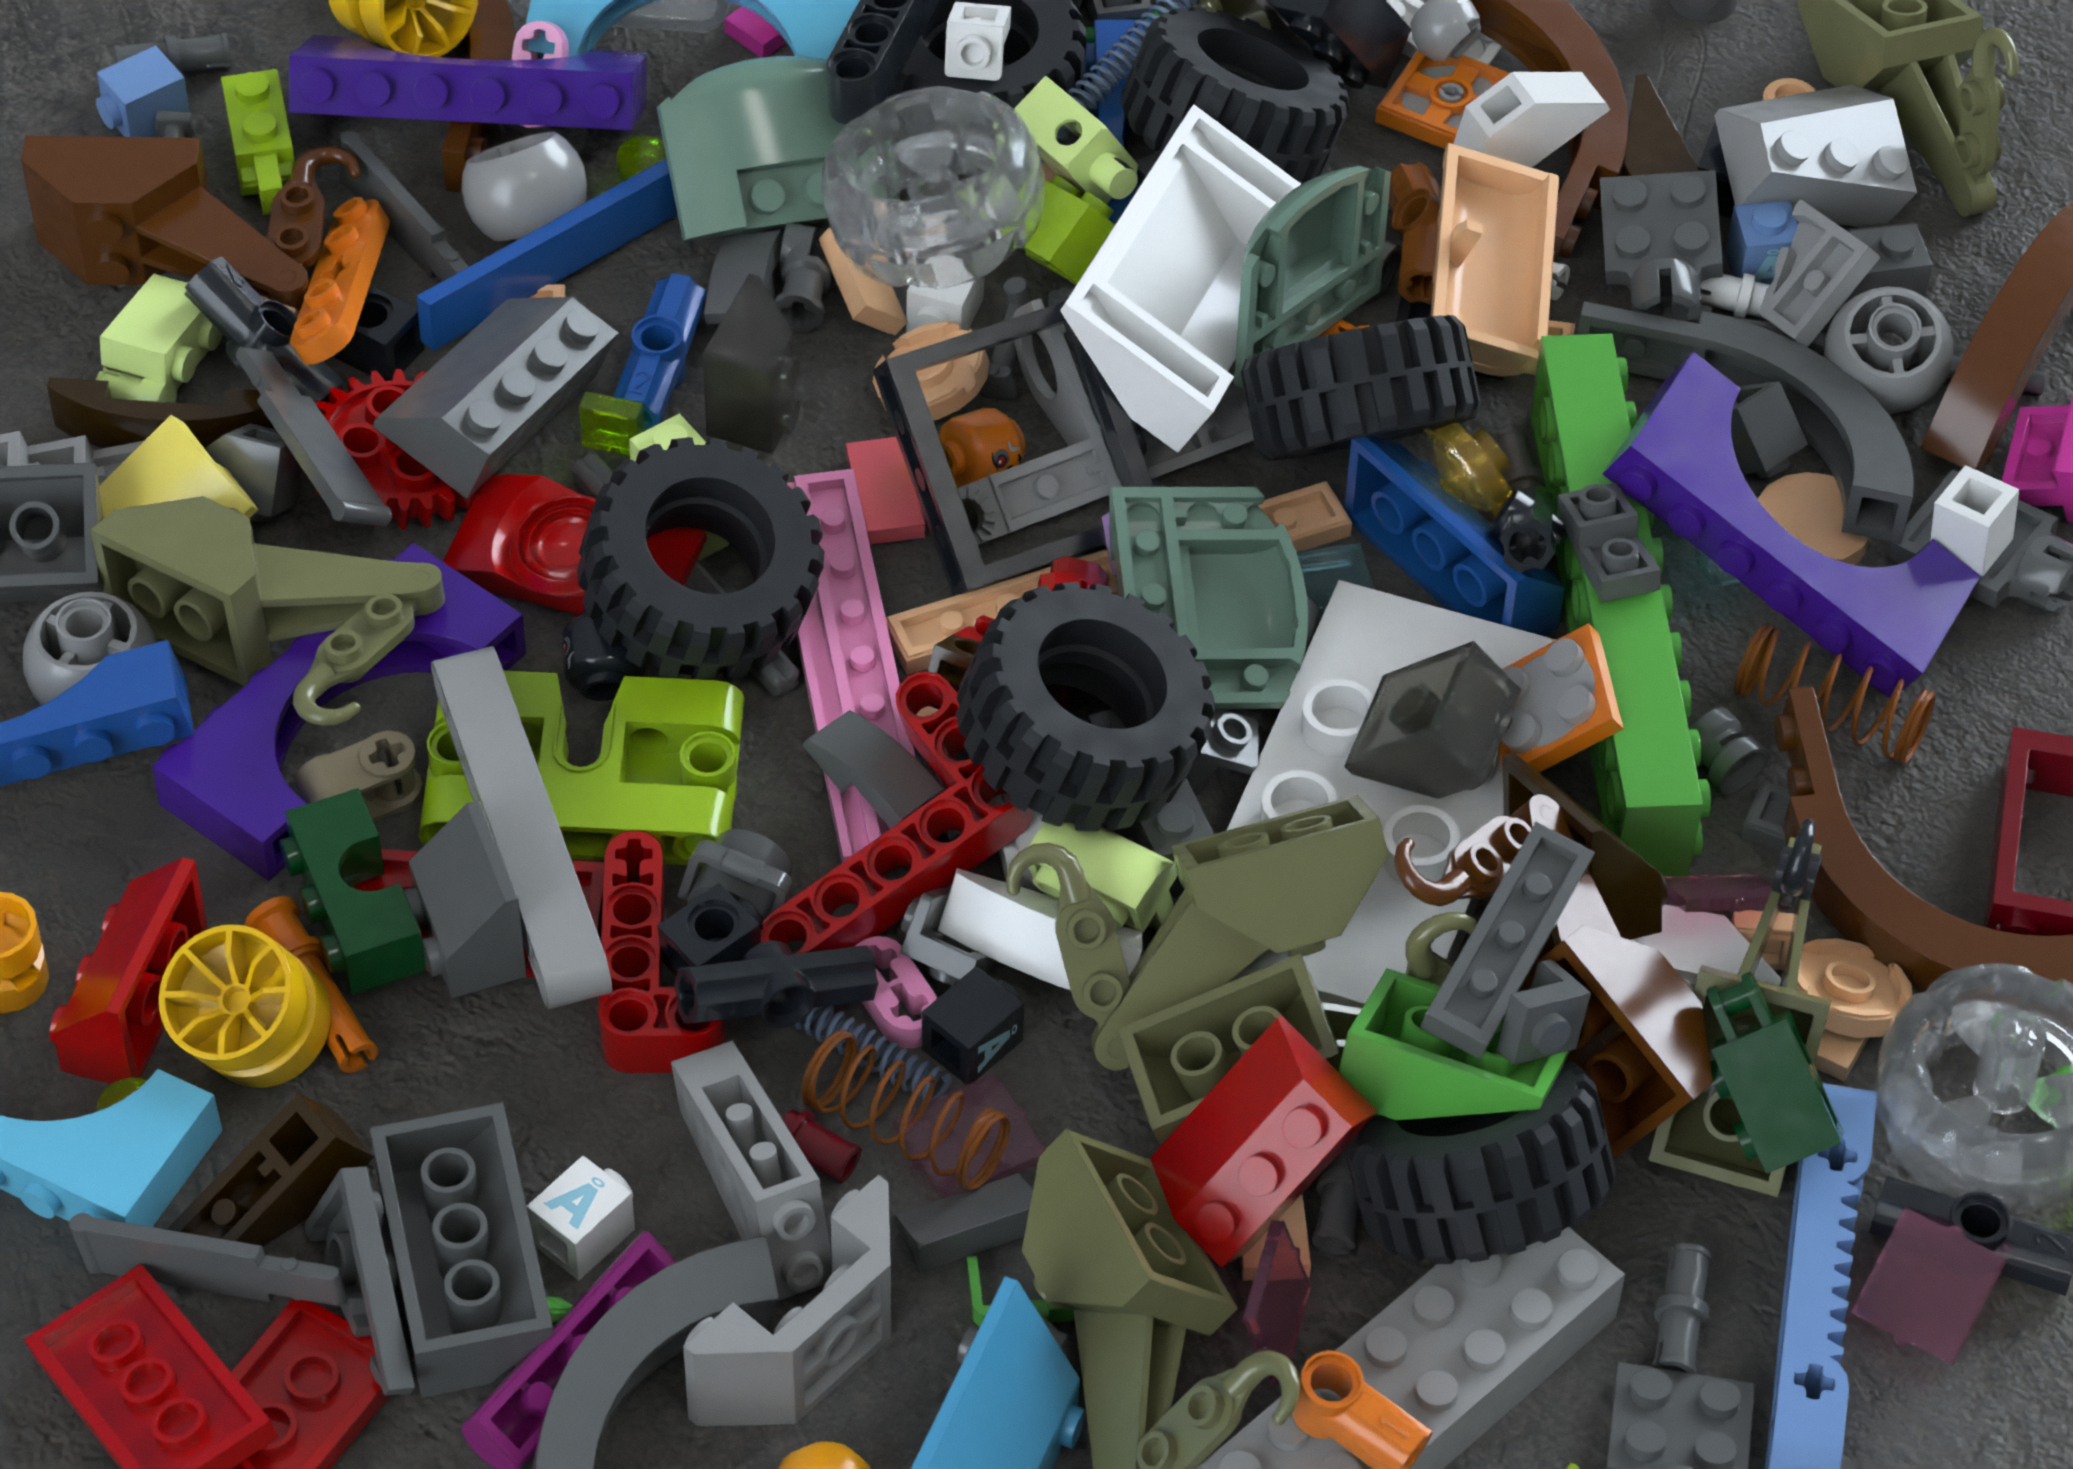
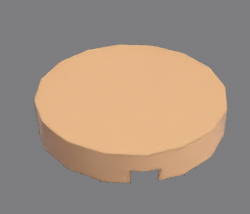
[873,321,990,420]
[1758,472,1871,565]
[1782,938,1913,1038]

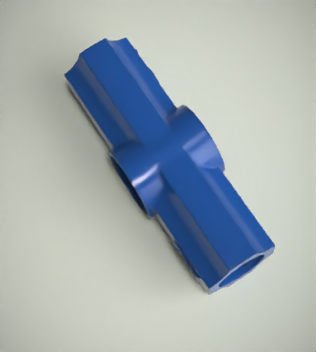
[610,273,706,435]

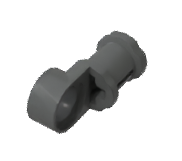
[772,223,833,332]

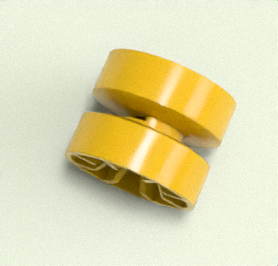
[328,0,478,57]
[159,924,331,1088]

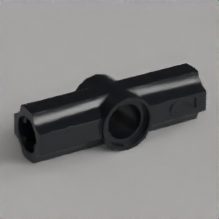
[184,256,344,403]
[1488,483,1566,573]
[674,941,879,1028]
[1869,1176,2073,1296]

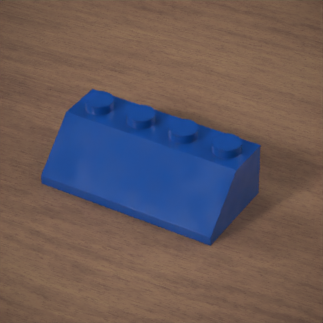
[1344,435,1565,636]

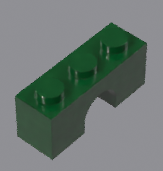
[279,788,426,995]

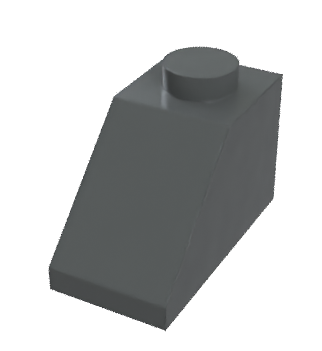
[1731,381,1808,479]

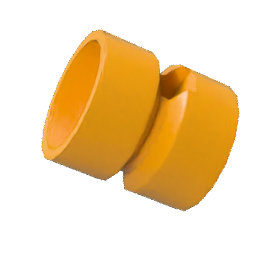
[0,892,49,1014]

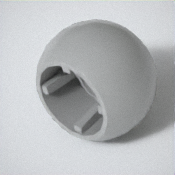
[461,131,587,241]
[1824,286,1953,414]
[23,591,157,705]

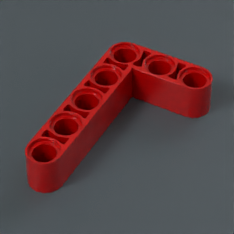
[761,671,1034,954]

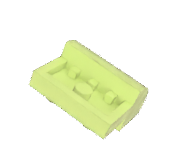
[1028,821,1178,933]

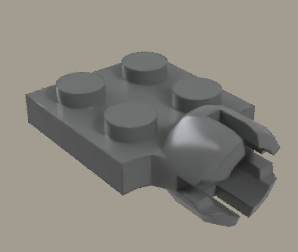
[1600,170,1723,323]
[1889,469,2073,614]
[1605,1362,1755,1469]

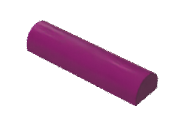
[462,1230,677,1469]

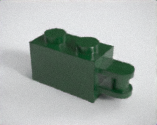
[1707,971,1844,1174]

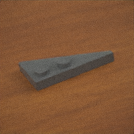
[304,1166,415,1396]

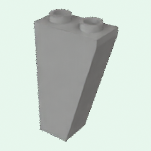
[671,1040,832,1301]

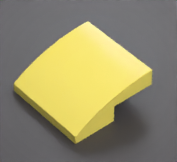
[99,415,259,519]

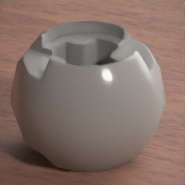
[1410,0,1481,61]

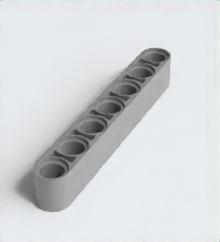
[431,646,612,1010]

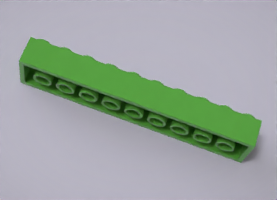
[1530,333,1711,883]

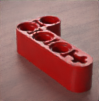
[598,831,726,1073]

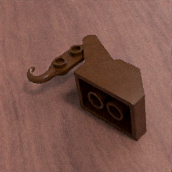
[21,135,361,310]
[1394,794,1713,1159]

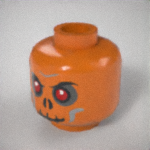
[938,408,1026,488]

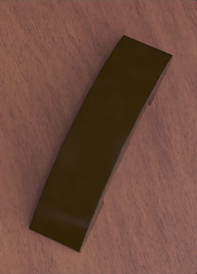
[47,377,276,449]

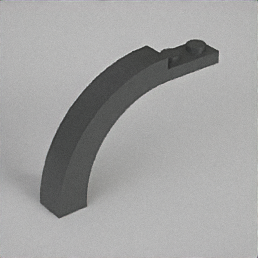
[1577,301,1914,544]
[532,1236,779,1469]

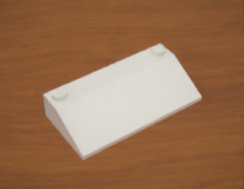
[1060,104,1301,453]

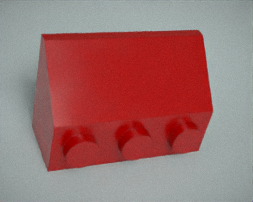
[49,857,208,1090]
[1150,1015,1378,1268]

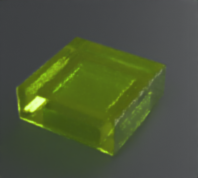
[579,392,644,456]

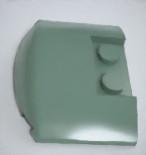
[657,56,902,242]
[1234,166,1391,389]
[1109,487,1308,709]

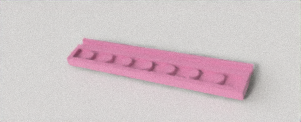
[787,469,916,863]

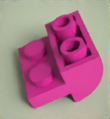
[2002,394,2073,523]

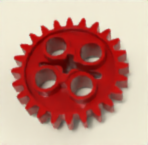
[306,369,496,530]

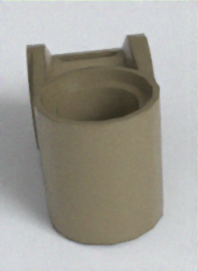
[294,731,423,822]

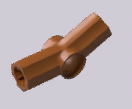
[1388,162,1441,305]

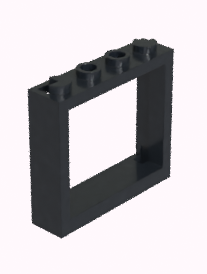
[872,301,1162,596]

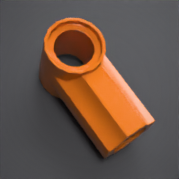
[1292,1350,1432,1469]

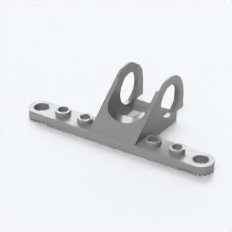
[957,298,1254,545]

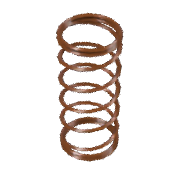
[1734,623,1936,765]
[801,1030,1011,1191]

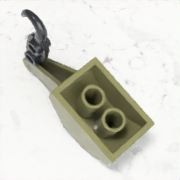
[1648,819,1832,1197]

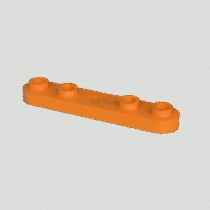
[290,197,390,365]

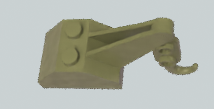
[1798,0,2019,217]
[90,496,445,726]
[1006,795,1389,1071]
[1117,912,1477,1146]
[1022,1129,1300,1469]

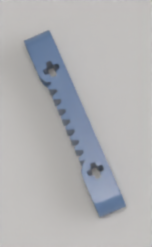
[1764,1083,1877,1469]

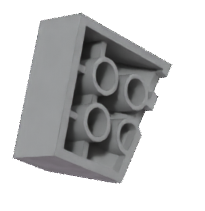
[1714,84,1917,227]

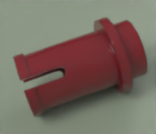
[782,1109,862,1184]

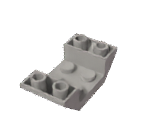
[683,1174,891,1427]

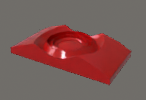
[442,474,707,615]

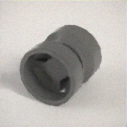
[1689,707,1769,795]

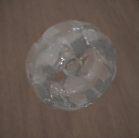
[821,86,1046,290]
[1873,963,2073,1214]

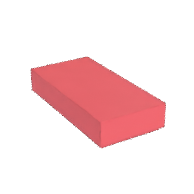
[846,437,925,545]

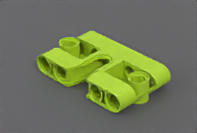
[418,670,744,866]

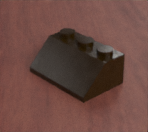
[1503,753,1667,940]

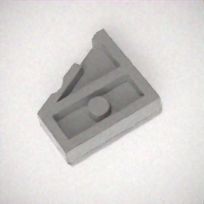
[1759,199,1880,347]

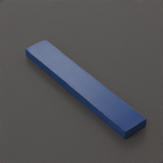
[416,158,678,351]

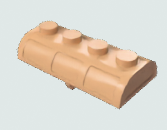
[1430,143,1559,376]

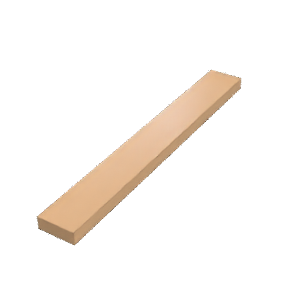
[886,481,1352,675]

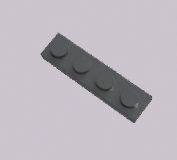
[1420,821,1595,1059]

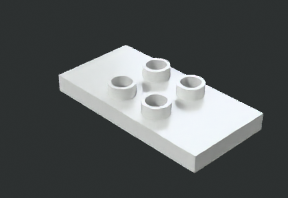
[1226,580,1556,1008]

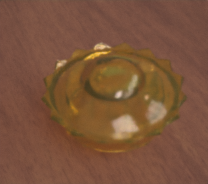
[1424,422,1512,520]

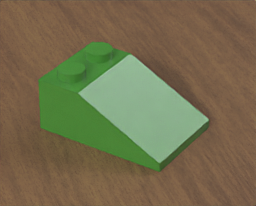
[1338,968,1571,1121]

